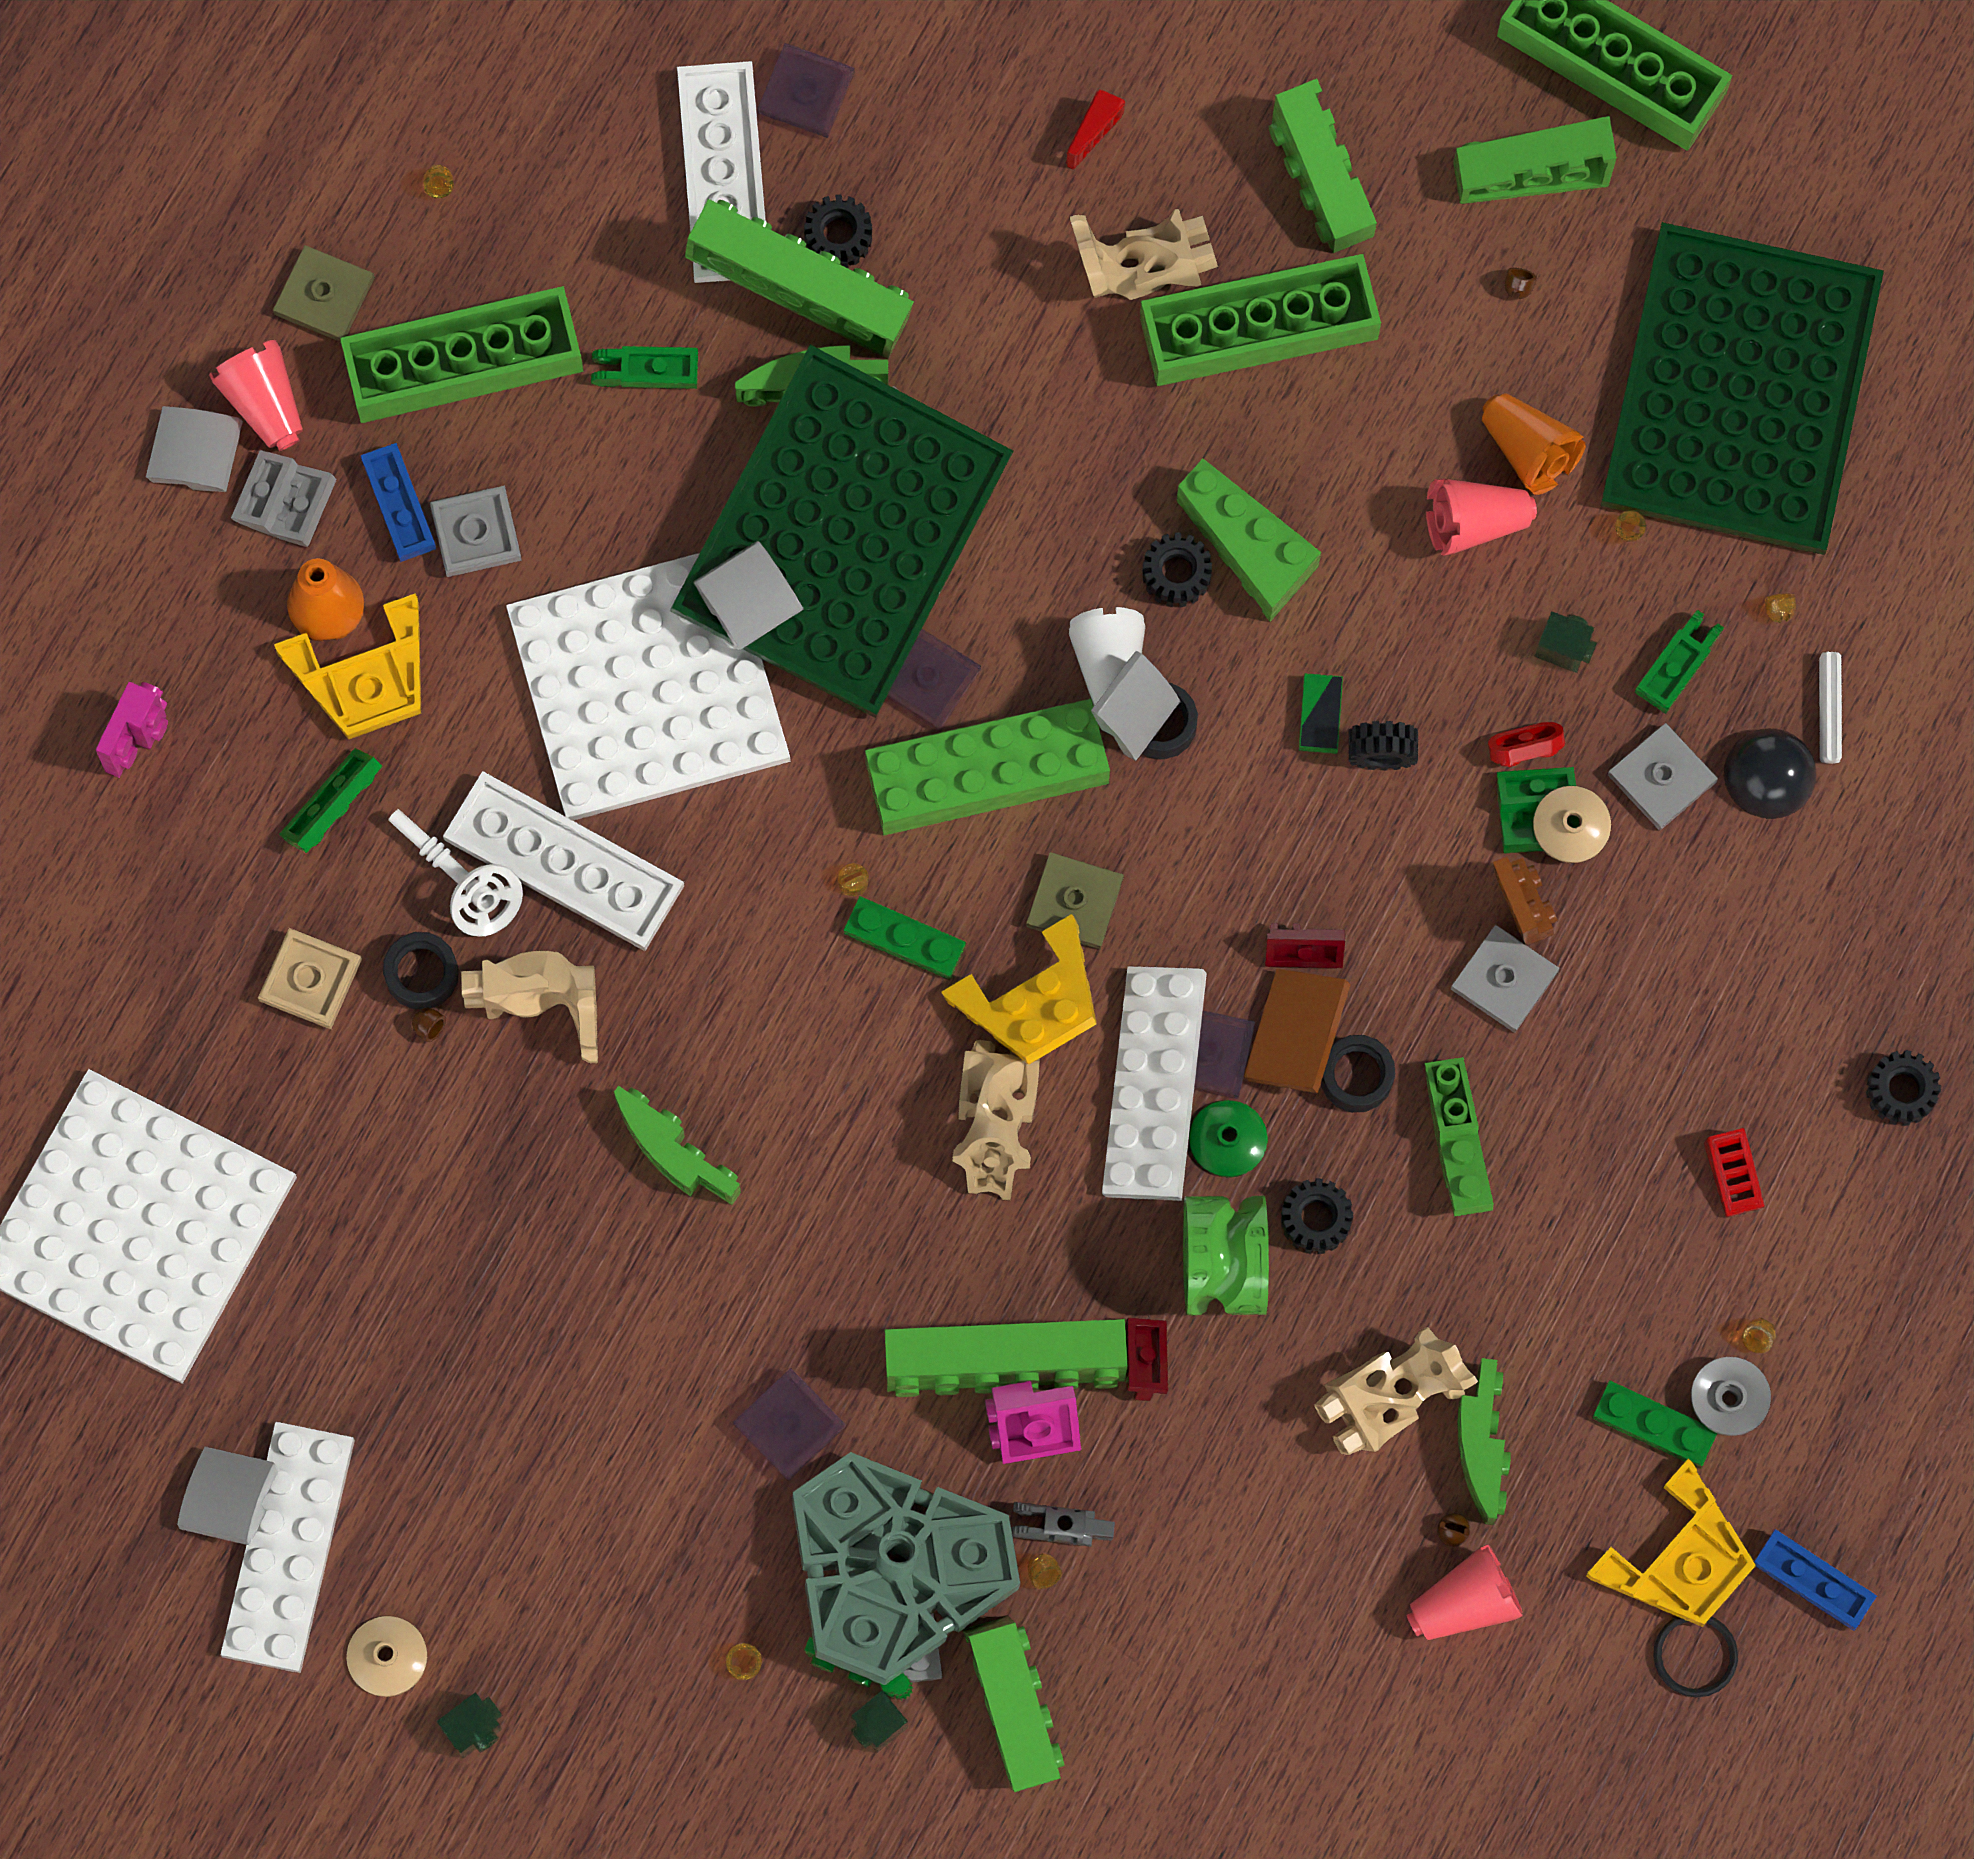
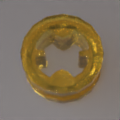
[726,1643,762,1681]

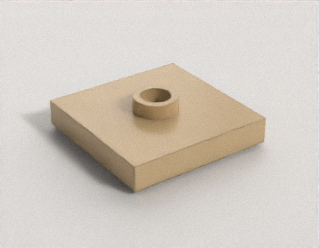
[258,928,362,1029]

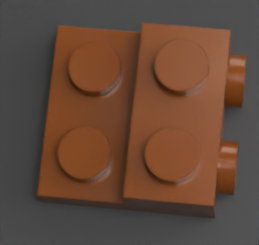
[1493,856,1558,946]

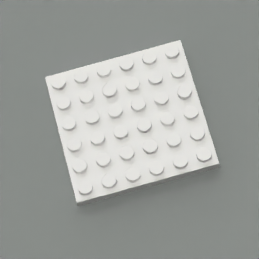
[506,553,791,821]
[0,1069,297,1384]

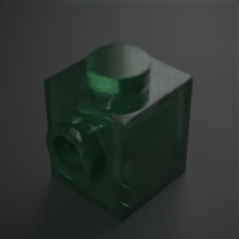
[1534,611,1597,673]
[850,1690,908,1753]
[436,1692,503,1758]

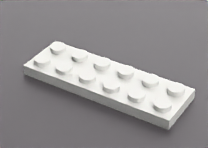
[677,61,765,283]
[443,771,684,951]
[1102,966,1207,1201]
[221,1422,355,1673]

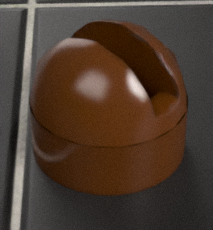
[1504,268,1537,299]
[412,1008,446,1042]
[1437,1513,1470,1547]

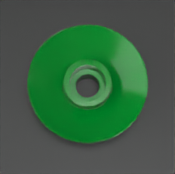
[1189,1100,1268,1178]

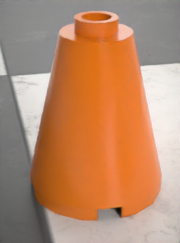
[1482,393,1586,495]
[287,558,364,642]

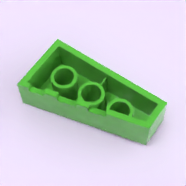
[1269,79,1377,253]
[1453,116,1617,204]
[1176,458,1321,622]
[963,1616,1065,1792]

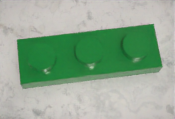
[279,748,383,853]
[844,896,966,980]
[1592,1380,1717,1469]

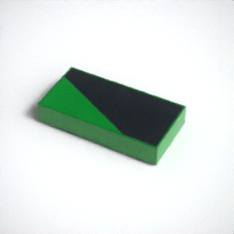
[1299,673,1343,754]

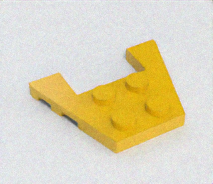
[274,593,421,740]
[942,914,1096,1064]
[1586,1459,1756,1627]

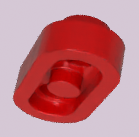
[1488,722,1565,767]

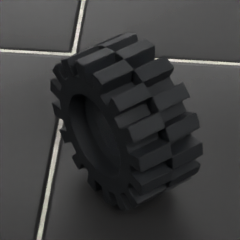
[804,195,872,268]
[1142,533,1212,607]
[1349,721,1418,771]
[1866,1050,1941,1126]
[1281,1178,1353,1254]

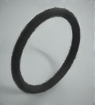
[1653,1617,1738,1698]

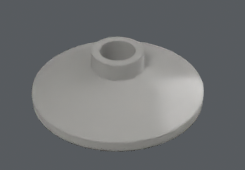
[1691,1357,1771,1436]

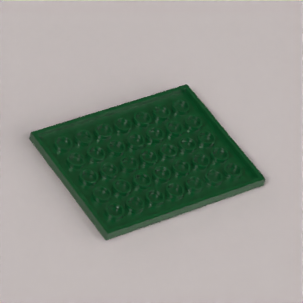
[1600,222,1884,555]
[670,345,1014,718]

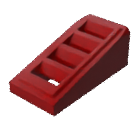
[1066,89,1125,170]
[1704,1128,1765,1218]

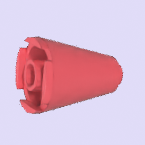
[209,340,303,451]
[1426,478,1537,556]
[1407,1544,1523,1640]

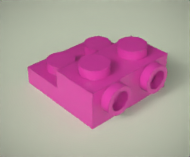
[96,682,168,778]
[985,1381,1081,1464]

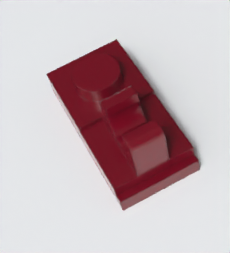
[1265,923,1345,968]
[1125,1318,1168,1401]

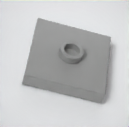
[430,485,522,577]
[1608,723,1718,831]
[1451,925,1560,1033]

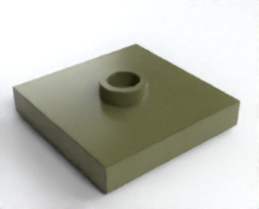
[273,245,375,342]
[1026,852,1124,950]

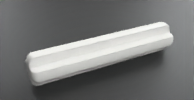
[1819,652,1842,764]

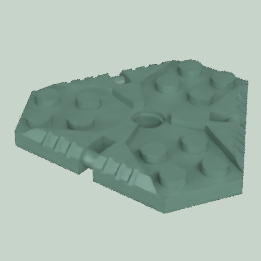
[791,1452,1020,1685]

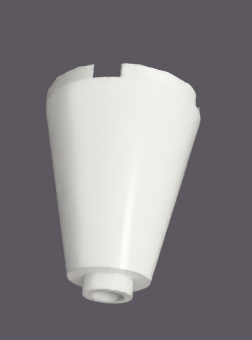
[1069,607,1145,706]

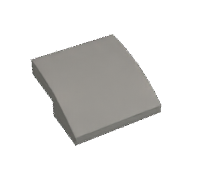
[146,406,243,492]
[231,450,337,547]
[694,541,803,650]
[1091,651,1180,761]
[177,1447,279,1545]

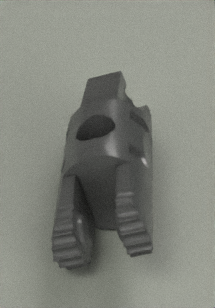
[1011,1502,1115,1547]

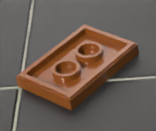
[1244,968,1351,1093]

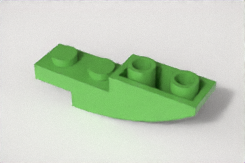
[735,345,888,407]
[1425,1057,1494,1217]
[614,1086,741,1205]
[1457,1358,1511,1525]

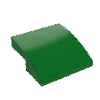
[1496,767,1580,853]

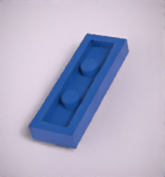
[361,443,436,562]
[1754,1529,1877,1631]

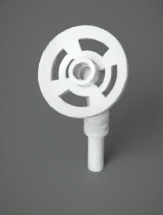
[388,809,523,936]

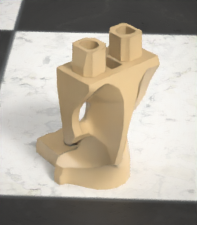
[1070,209,1218,300]
[461,951,598,1064]
[953,1040,1040,1200]
[1314,1327,1478,1455]

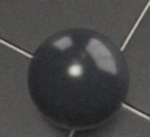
[1724,728,1817,819]

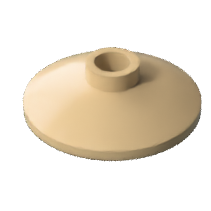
[1533,786,1611,863]
[347,1616,427,1697]

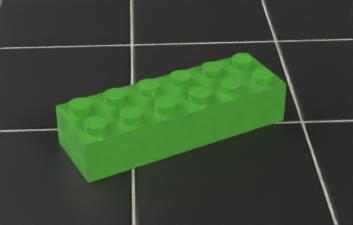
[1497,0,1733,151]
[685,199,914,359]
[1140,254,1381,386]
[340,286,584,423]
[865,699,1110,836]
[885,1319,1127,1397]

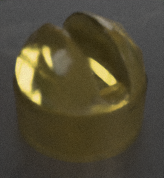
[423,165,454,198]
[1615,511,1646,542]
[1764,593,1796,623]
[838,863,869,896]
[1742,1318,1776,1353]
[1027,1553,1062,1589]

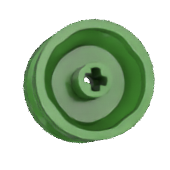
[1183,1196,1269,1315]

